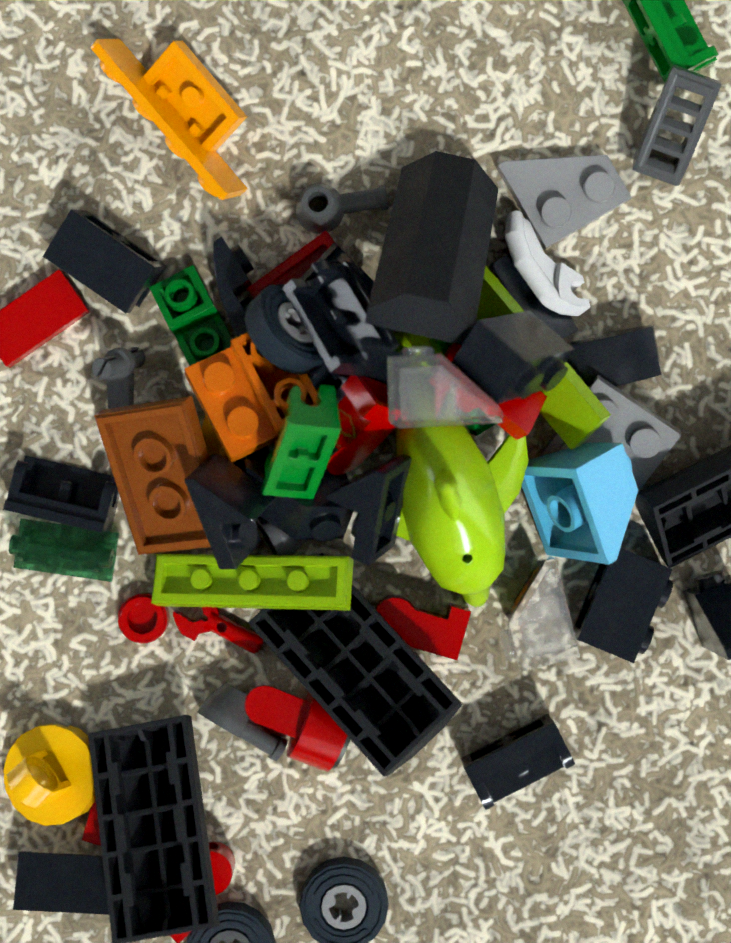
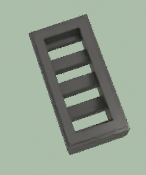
[632,64,722,186]

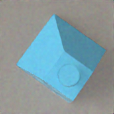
[522,442,638,565]

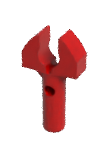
[173,607,264,654]

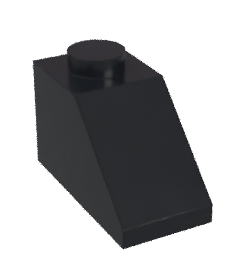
[242,460,354,541]
[683,570,731,660]

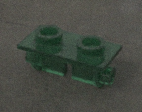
[9,518,120,582]

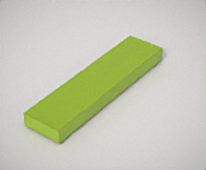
[476,266,611,450]
[151,554,354,611]

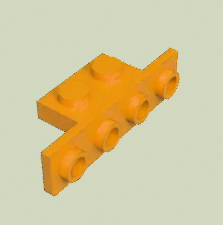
[90,39,248,200]

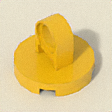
[3,723,96,826]

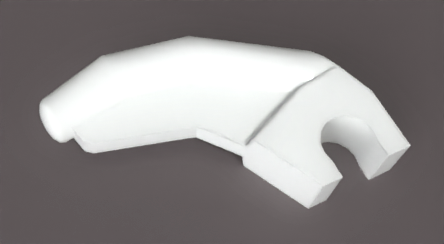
[505,210,590,316]

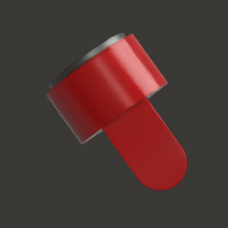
[244,686,351,772]

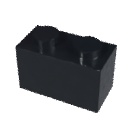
[451,311,575,404]
[570,548,673,663]

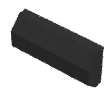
[365,151,499,345]
[636,445,731,568]
[248,553,463,777]
[88,715,220,943]

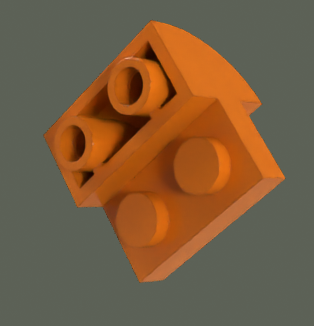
[184,332,318,463]

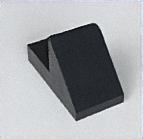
[184,454,276,569]
[326,454,412,566]

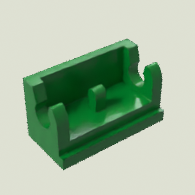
[622,0,719,83]
[262,384,341,500]

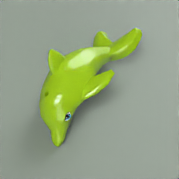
[352,331,529,607]

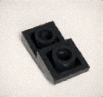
[213,237,254,336]
[567,324,662,387]

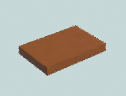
[94,396,210,555]

